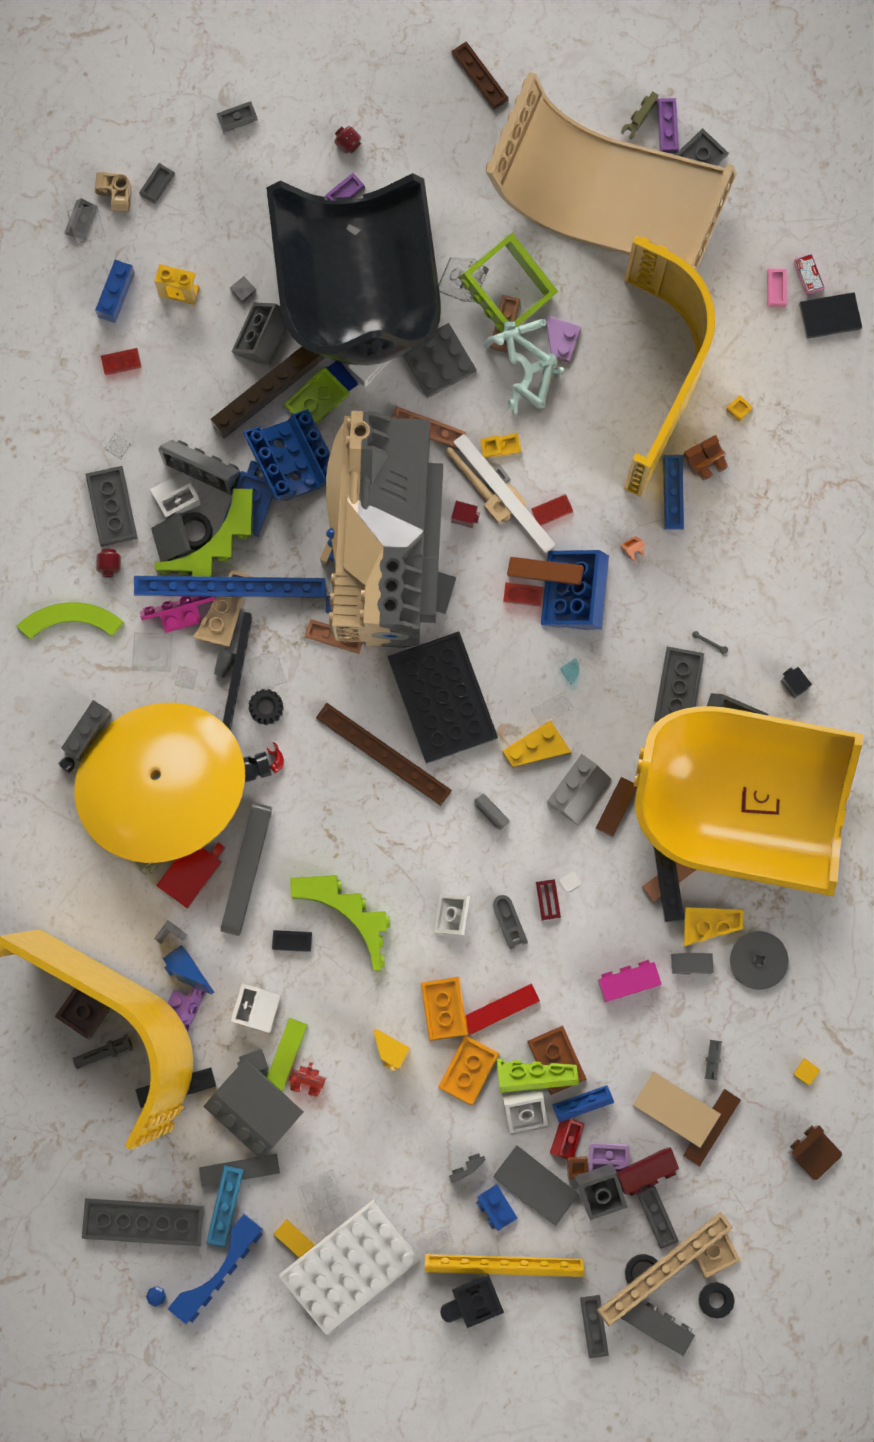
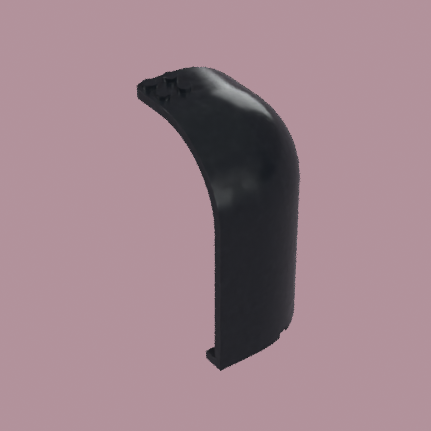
[266,173,441,366]

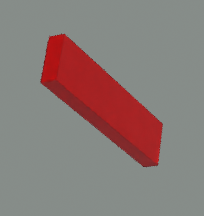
[466,983,540,1035]

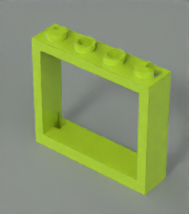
[458,232,558,333]

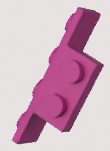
[140,597,215,633]

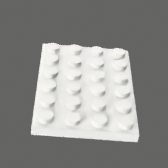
[278,1200,420,1335]

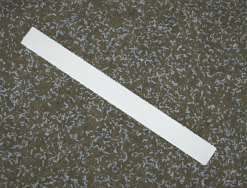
[454,434,556,553]

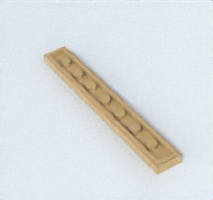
[596,1212,733,1327]

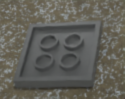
[403,323,477,398]

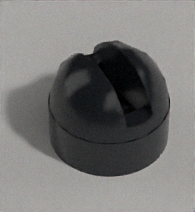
[58,757,75,774]

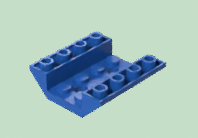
[243,409,330,501]

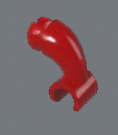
[267,742,284,773]

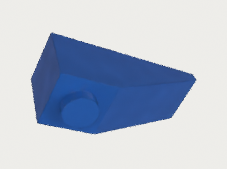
[162,945,215,995]

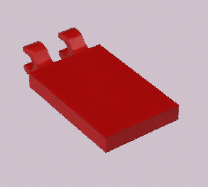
[156,842,225,909]

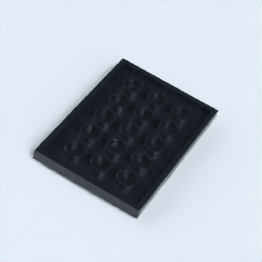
[387,631,498,764]

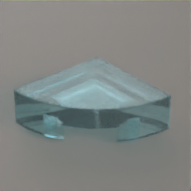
[560,658,579,685]

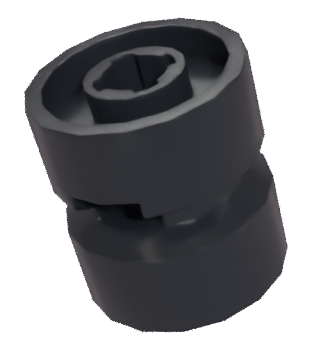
[243,752,272,782]

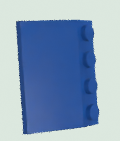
[541,550,609,630]

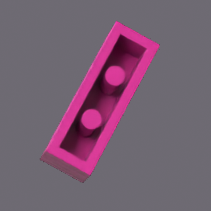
[598,960,662,1002]

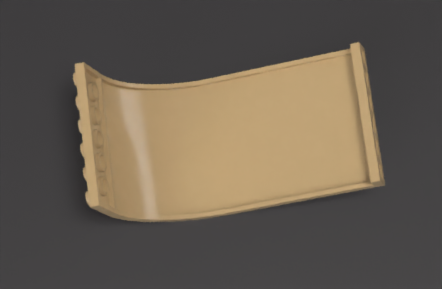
[486,72,737,271]

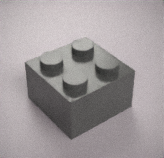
[575,1164,628,1220]

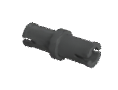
[704,1040,722,1080]

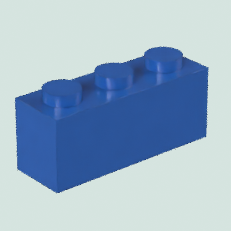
[95,259,135,323]

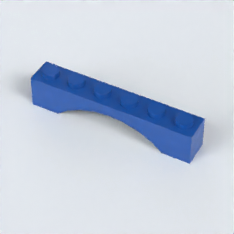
[168,1213,263,1324]

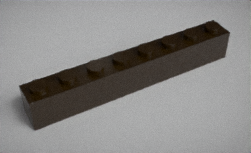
[210,346,327,439]

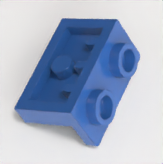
[476,1184,518,1231]

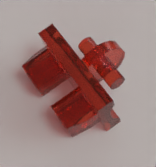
[288,1062,326,1097]

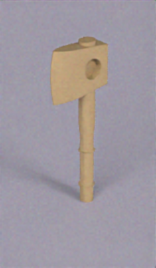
[445,447,527,524]

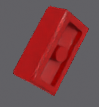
[550,1118,585,1159]

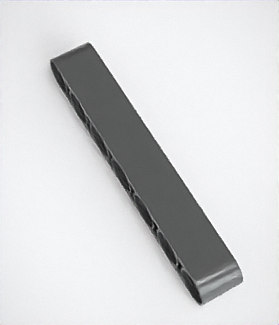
[220,802,272,936]

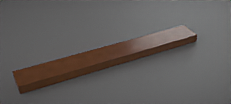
[316,703,452,806]

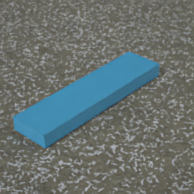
[206,1165,244,1248]

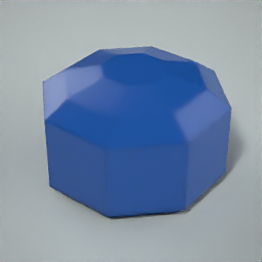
[146,1286,166,1307]

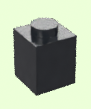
[781,667,812,699]

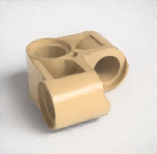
[94,172,132,212]

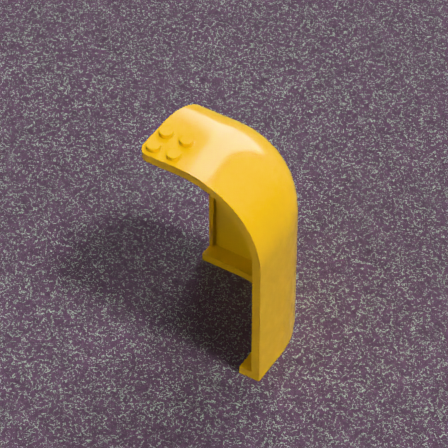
[634,706,863,897]

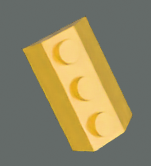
[373,1028,410,1072]

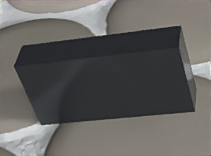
[272,930,312,952]

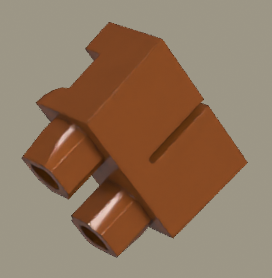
[683,435,728,481]

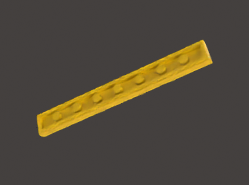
[425,1254,584,1277]

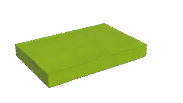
[283,367,350,425]

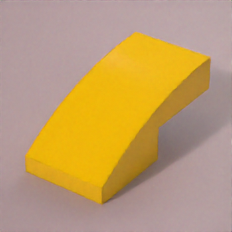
[480,433,522,458]

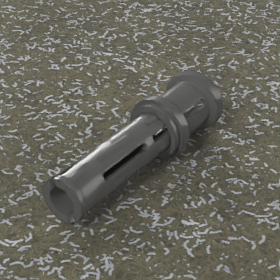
[72,1034,133,1069]

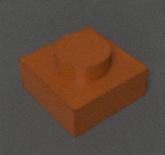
[567,1156,588,1179]

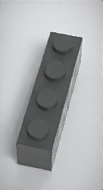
[621,1302,695,1356]

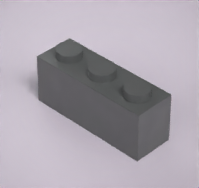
[61,700,112,761]

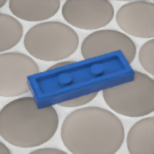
[552,1085,614,1122]

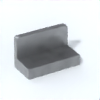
[154,920,187,944]

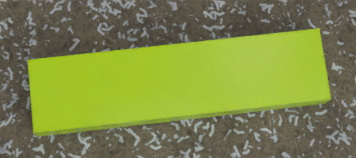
[267,1018,308,1092]

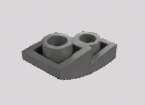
[671,953,714,975]
[449,1153,486,1183]

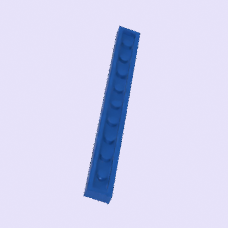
[134,576,326,598]

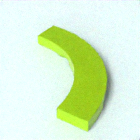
[16,602,124,640]

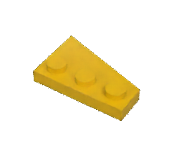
[502,720,571,768]
[683,907,744,946]

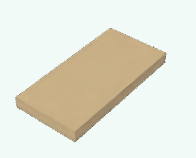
[633,1072,721,1148]

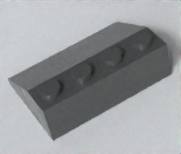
[158,440,241,495]
[203,1059,304,1160]

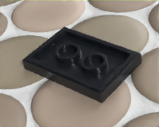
[799,292,862,339]

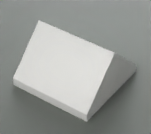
[434,894,470,937]

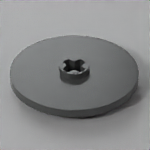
[730,931,789,990]

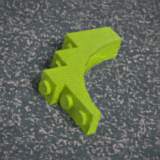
[154,489,254,577]
[290,875,390,972]

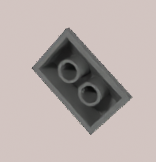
[231,302,286,364]

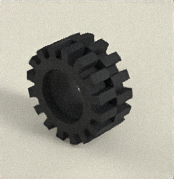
[248,689,284,725]

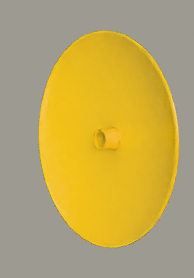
[74,703,245,863]

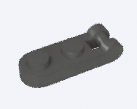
[493,895,528,950]

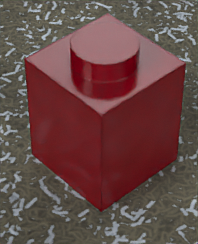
[451,500,480,528]

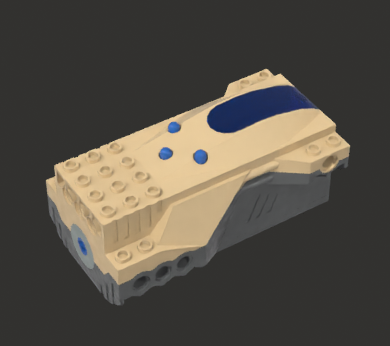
[326,411,443,648]

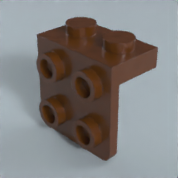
[788,1125,842,1180]

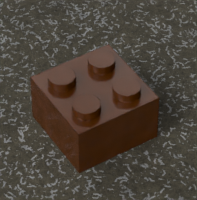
[55,988,111,1040]

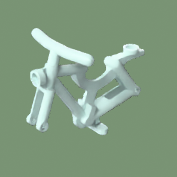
[483,319,564,414]

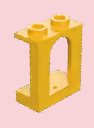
[154,264,200,305]

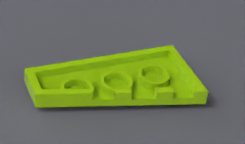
[497,1058,579,1093]

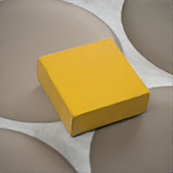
[726,395,753,422]
[793,1058,820,1086]

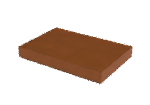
[527,1025,587,1095]

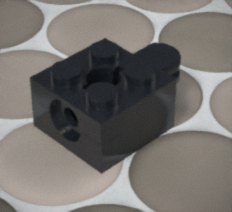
[440,1274,504,1328]

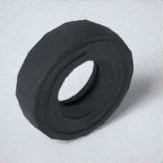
[698,1282,735,1319]

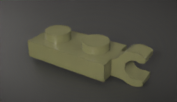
[621,91,659,139]

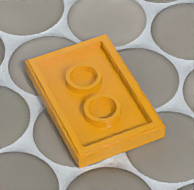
[421,977,468,1041]
[438,1036,500,1106]

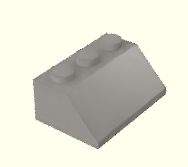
[547,754,611,825]

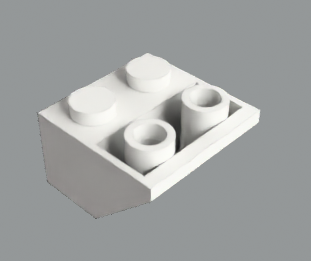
[150,472,201,520]
[231,984,281,1033]

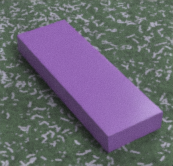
[657,98,679,153]

